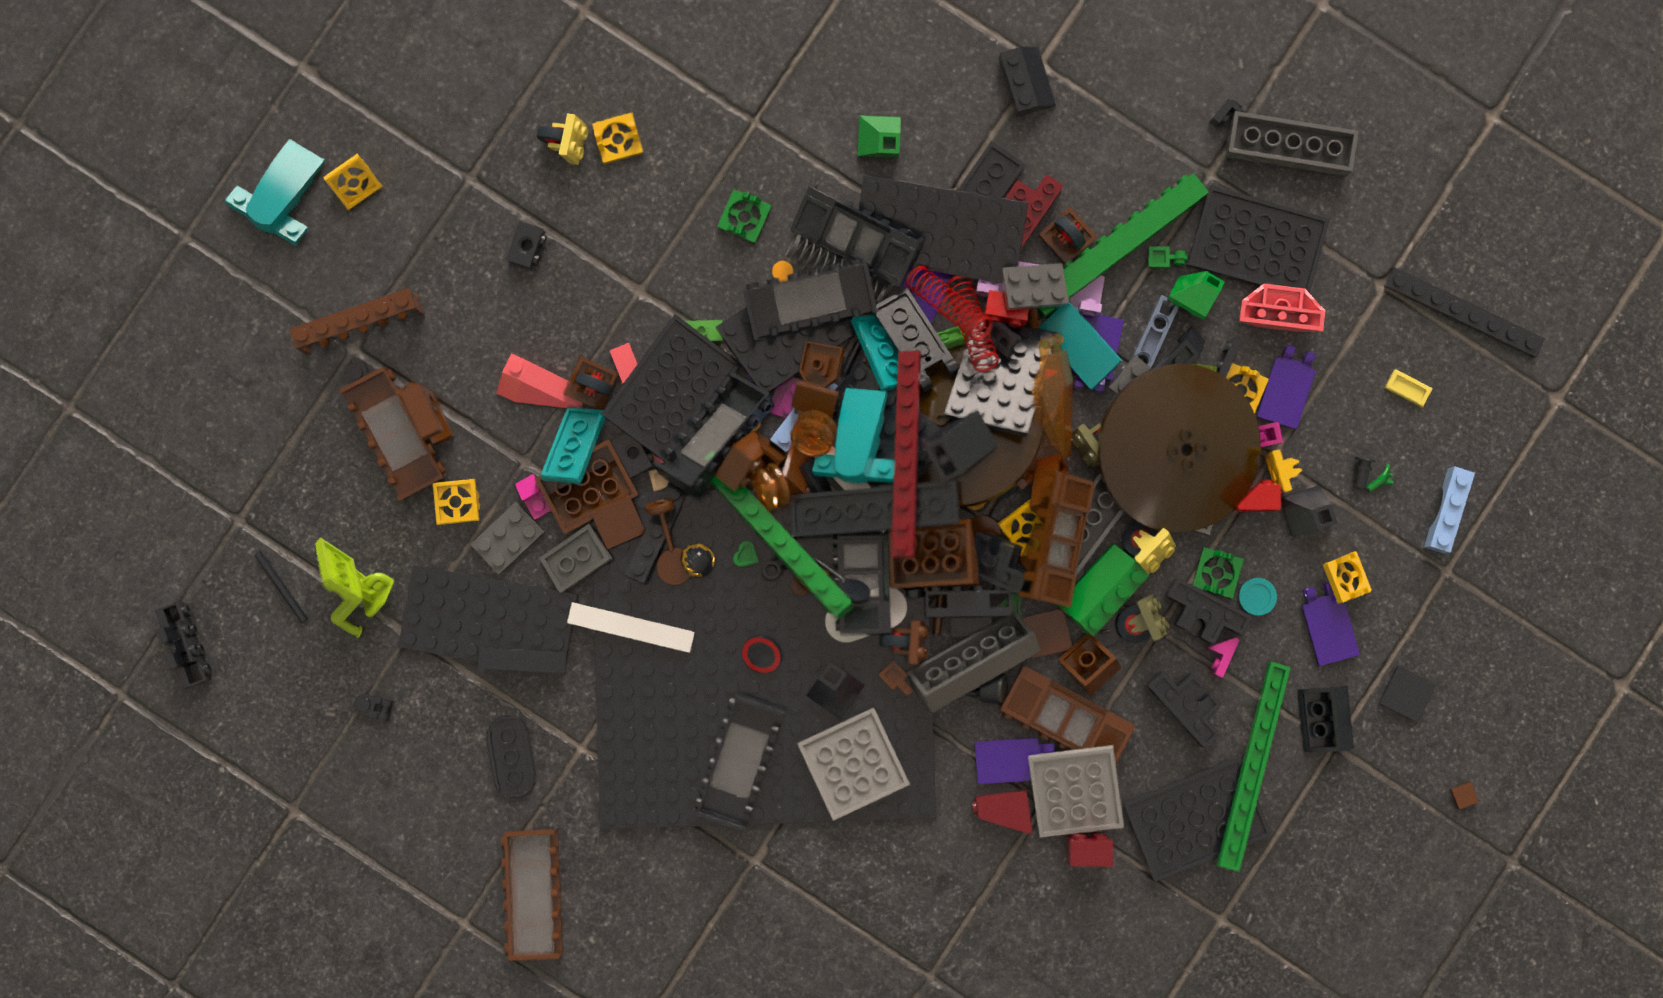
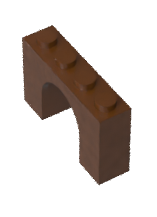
[399,382,455,446]

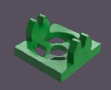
[717,189,772,244]
[1192,547,1244,599]

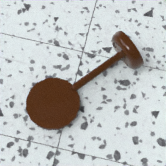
[645,498,691,585]

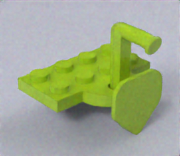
[315,537,394,638]

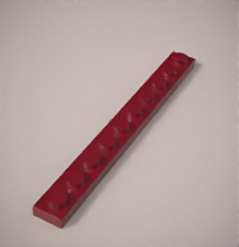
[892,351,921,558]

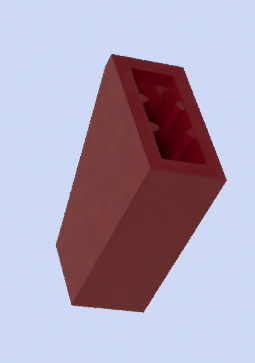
[972,789,1032,834]

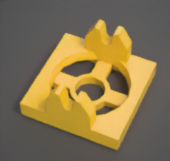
[592,113,643,164]
[323,154,382,210]
[1226,363,1269,413]
[1264,449,1302,493]
[433,479,480,525]
[997,499,1055,557]
[1323,551,1371,604]

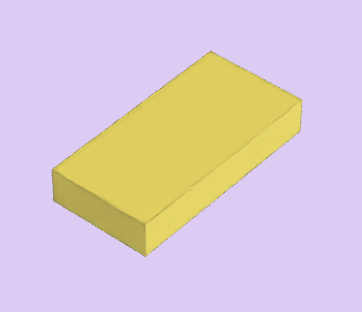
[1385,369,1433,407]

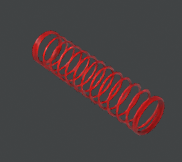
[906,266,993,341]
[946,276,999,372]

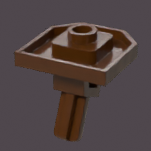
[799,341,845,388]

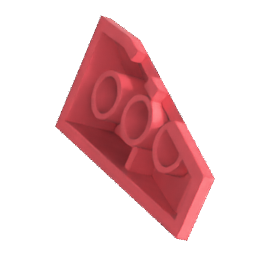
[497,353,584,408]

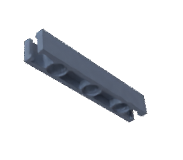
[1109,295,1179,406]

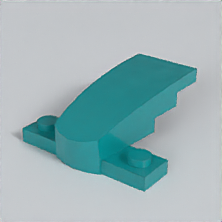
[225,139,325,246]
[812,388,895,484]

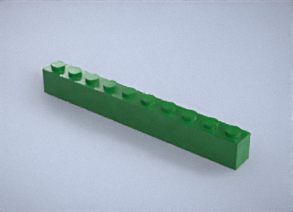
[1037,173,1209,319]
[704,451,853,622]

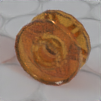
[790,410,837,457]
[752,463,790,511]

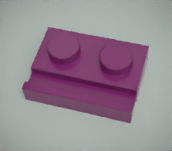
[769,377,803,419]

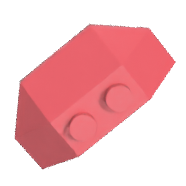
[1239,284,1325,332]

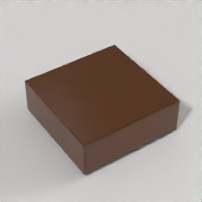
[1450,782,1479,809]

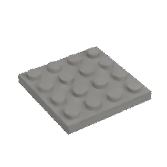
[797,707,910,821]
[1028,745,1124,837]

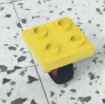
[537,113,588,165]
[1123,522,1176,574]

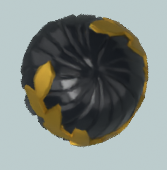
[681,543,715,577]

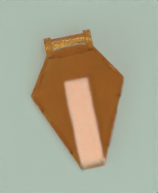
[1032,333,1073,459]

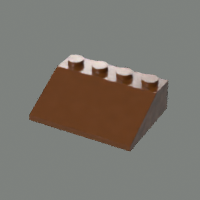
[534,439,638,534]
[888,519,979,590]

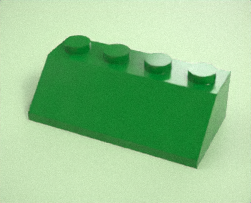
[1057,544,1150,637]

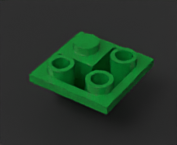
[858,116,901,159]
[1168,271,1225,320]

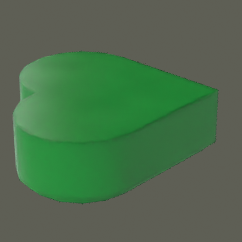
[733,541,759,567]
[997,594,1022,617]

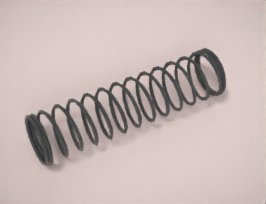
[785,234,887,305]

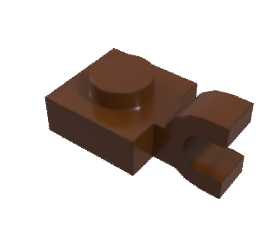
[878,660,913,697]

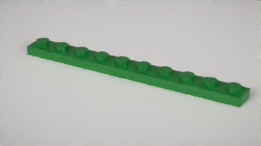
[1217,662,1291,872]

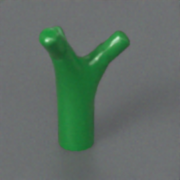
[1366,464,1394,492]

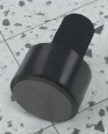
[965,673,1008,705]

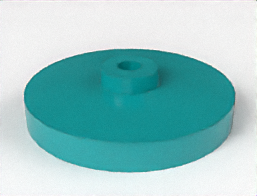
[1238,578,1277,616]

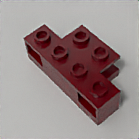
[1005,174,1064,249]

